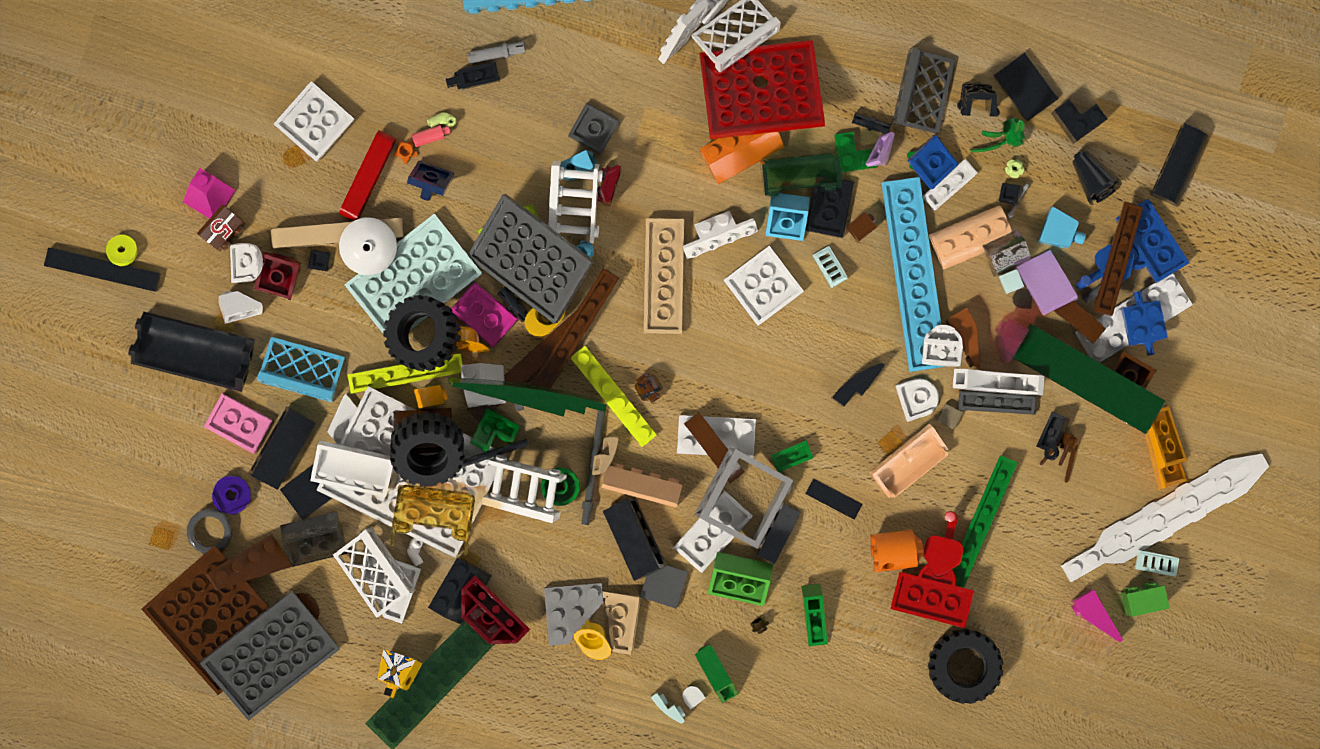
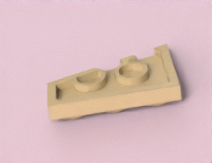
[602,591,641,655]

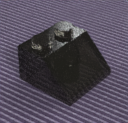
[983,230,1031,277]

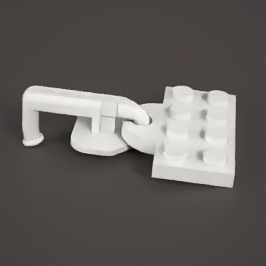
[658,0,728,64]

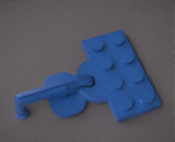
[1075,199,1190,290]

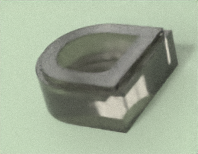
[1012,289,1032,309]

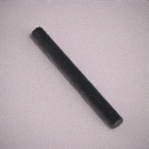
[462,439,529,467]

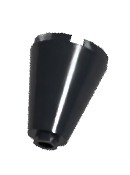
[1072,150,1122,205]

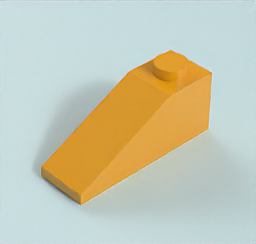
[414,385,449,409]

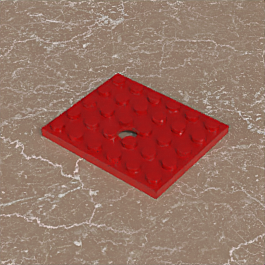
[699,40,825,139]

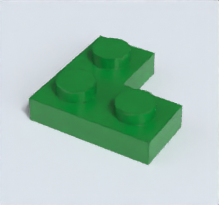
[834,132,877,173]
[469,408,520,451]

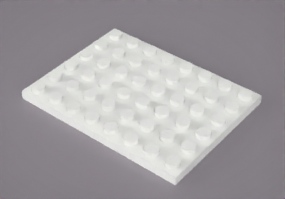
[317,386,506,558]

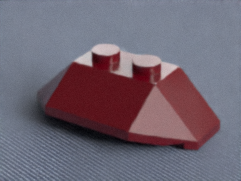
[461,576,530,644]

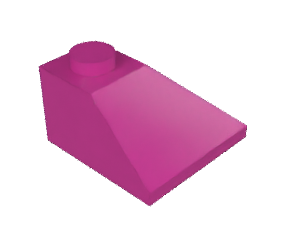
[183,168,236,219]

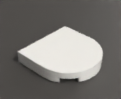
[230,243,263,283]
[895,379,939,422]

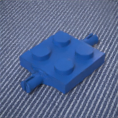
[1121,291,1168,356]

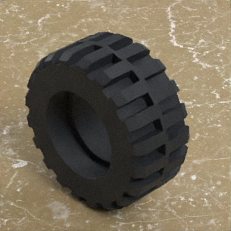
[383,295,461,371]
[390,412,465,487]
[928,629,1004,704]

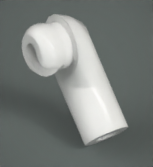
[407,538,423,567]

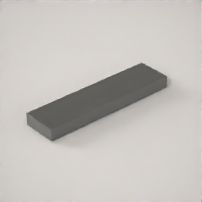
[958,391,1036,415]

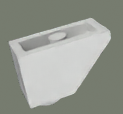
[219,291,263,324]

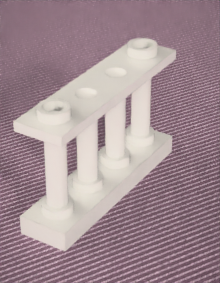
[548,160,603,243]
[482,455,567,523]

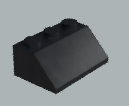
[428,556,492,625]

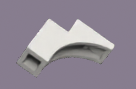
[953,369,1044,395]

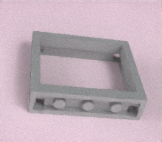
[694,447,793,549]

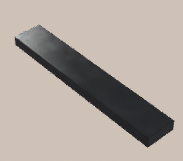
[44,247,161,292]

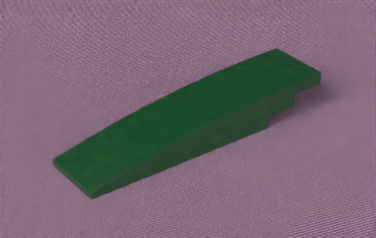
[1011,324,1166,435]
[447,378,607,417]

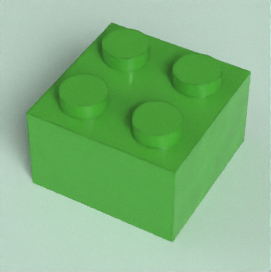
[1120,581,1170,617]

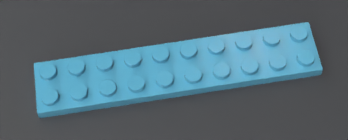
[881,177,947,372]

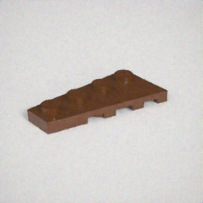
[206,534,292,591]

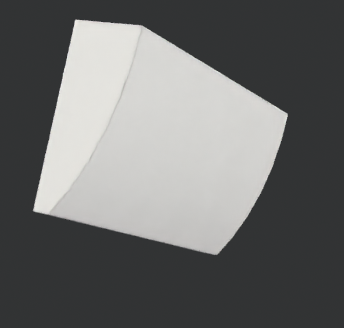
[310,441,393,497]

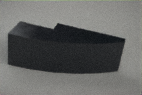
[831,363,885,407]
[757,504,800,564]

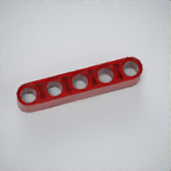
[339,130,397,221]

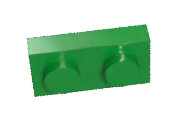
[771,440,814,472]

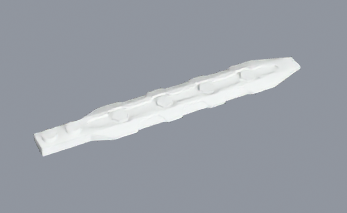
[1061,454,1269,582]

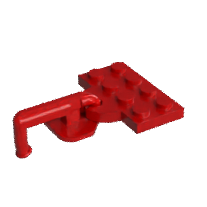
[890,511,975,628]

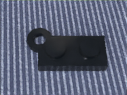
[1036,412,1070,461]

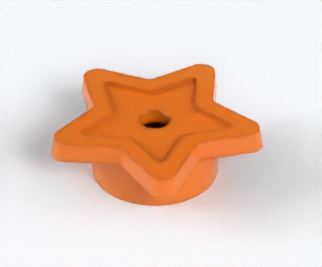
[393,140,418,164]

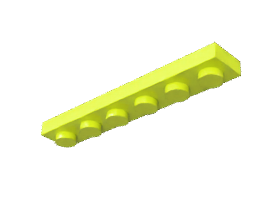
[570,346,657,447]
[348,353,463,394]

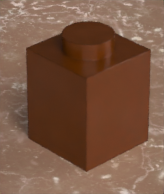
[846,212,877,243]

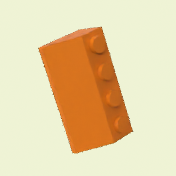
[700,132,785,184]

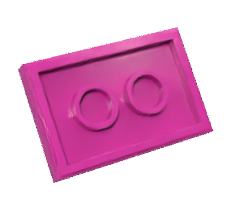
[451,282,518,348]

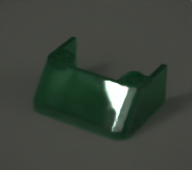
[759,153,842,196]

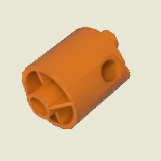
[870,529,923,572]

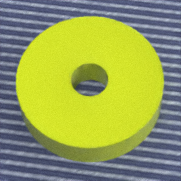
[106,235,138,266]

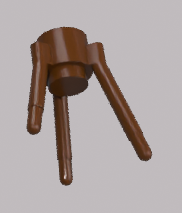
[1040,433,1078,483]

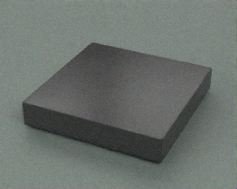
[568,103,620,155]
[640,565,688,609]

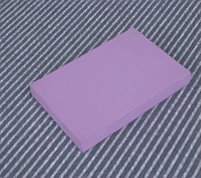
[1016,250,1078,315]

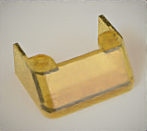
[390,485,475,555]

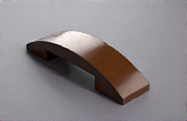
[1053,301,1106,344]
[684,412,744,484]

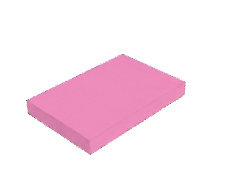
[204,393,273,454]

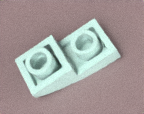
[651,692,686,724]

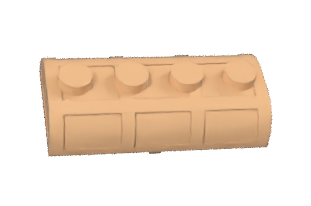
[929,205,1014,270]
[869,424,948,498]

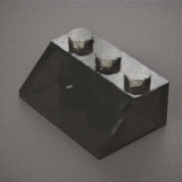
[280,511,348,567]

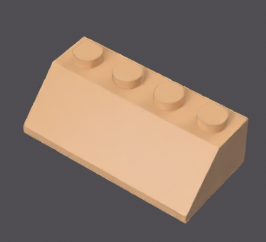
[602,463,682,507]

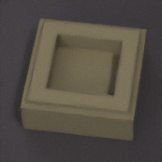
[937,404,963,430]

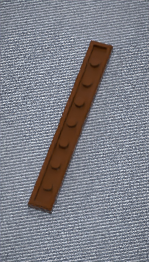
[530,268,619,388]
[467,311,594,422]

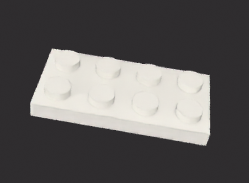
[677,415,756,458]

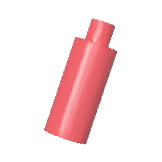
[411,125,451,147]

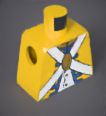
[377,649,422,698]

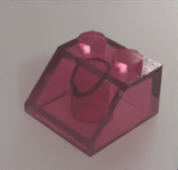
[994,318,1029,365]

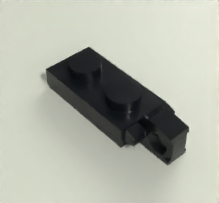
[446,62,500,90]

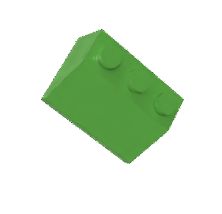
[708,552,773,606]

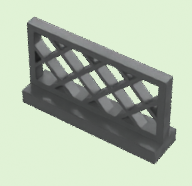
[892,48,955,134]

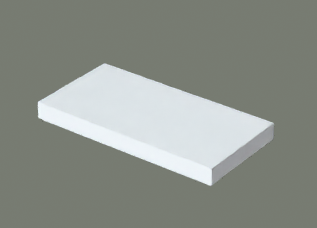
[673,490,753,573]

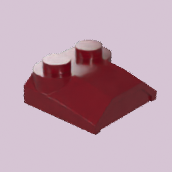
[597,165,622,207]
[254,252,301,300]

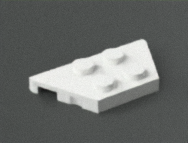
[327,394,357,444]

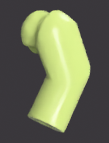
[427,112,457,128]

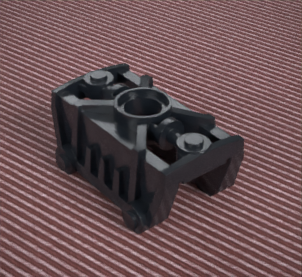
[957,82,1000,117]

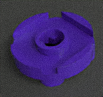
[212,476,251,514]

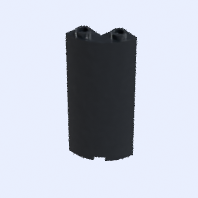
[128,311,255,392]

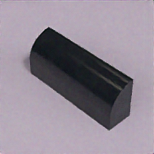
[1150,123,1209,207]
[248,406,316,490]
[603,497,667,581]

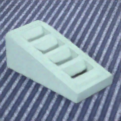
[812,246,848,288]
[1135,550,1179,577]

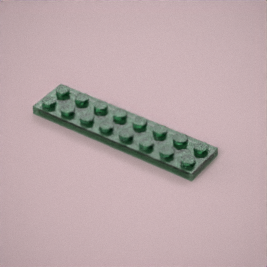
[365,621,495,749]

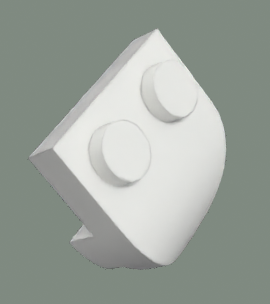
[922,325,963,368]

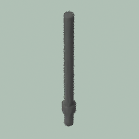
[581,410,605,525]

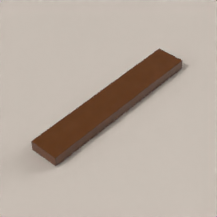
[1093,201,1143,317]

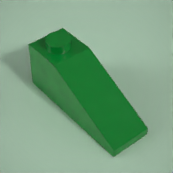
[801,583,828,647]

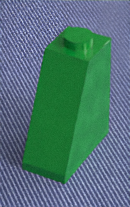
[694,645,739,704]

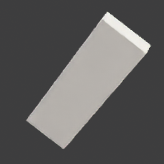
[922,159,978,211]

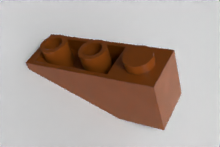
[945,308,980,369]

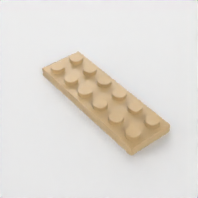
[644,218,684,334]

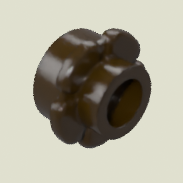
[750,617,769,634]

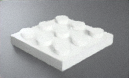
[274,81,355,162]
[723,246,804,326]

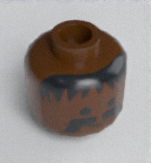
[635,373,663,403]

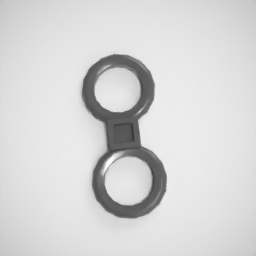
[187,509,232,555]

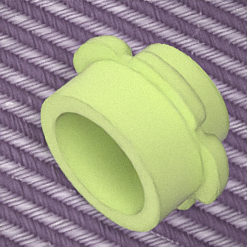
[1005,159,1024,178]

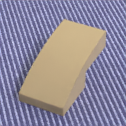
[592,437,618,475]

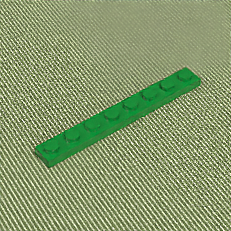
[952,455,1018,588]

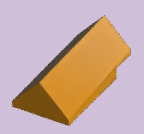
[1145,406,1187,490]

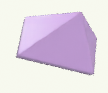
[866,132,895,167]

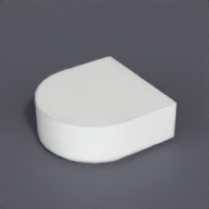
[683,686,706,710]

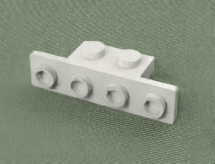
[683,211,758,259]

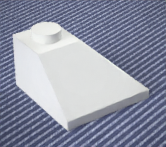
[461,363,506,408]

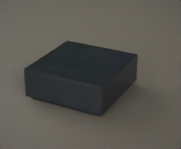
[998,182,1022,205]
[308,249,331,272]

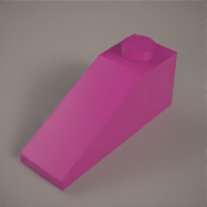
[1071,589,1123,642]

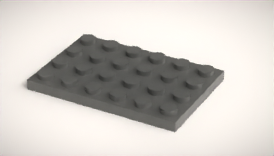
[468,194,594,324]
[200,590,340,721]

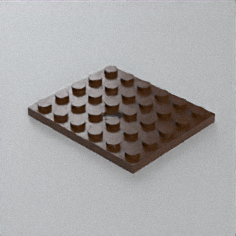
[141,545,270,695]

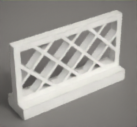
[692,0,781,73]
[333,527,416,618]

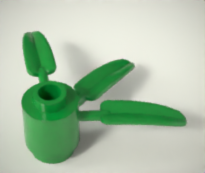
[970,118,1026,153]

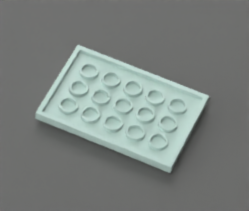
[344,213,482,333]

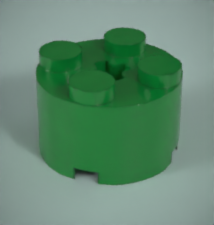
[541,467,580,506]

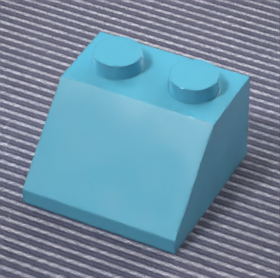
[765,192,810,241]

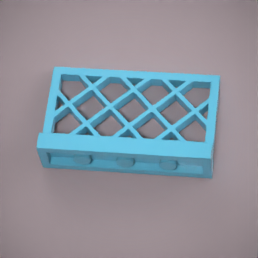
[257,337,345,403]

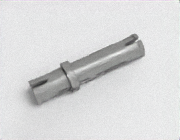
[467,41,526,64]

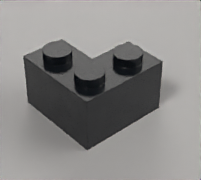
[1051,99,1108,144]

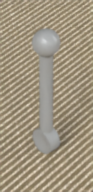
[1006,183,1030,219]

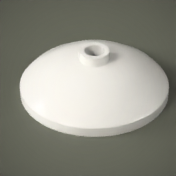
[339,217,397,275]

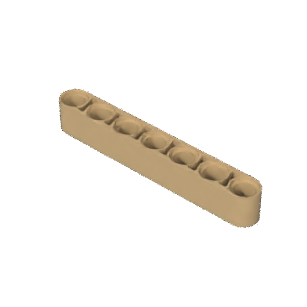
[271,218,404,249]

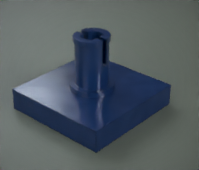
[407,161,454,201]

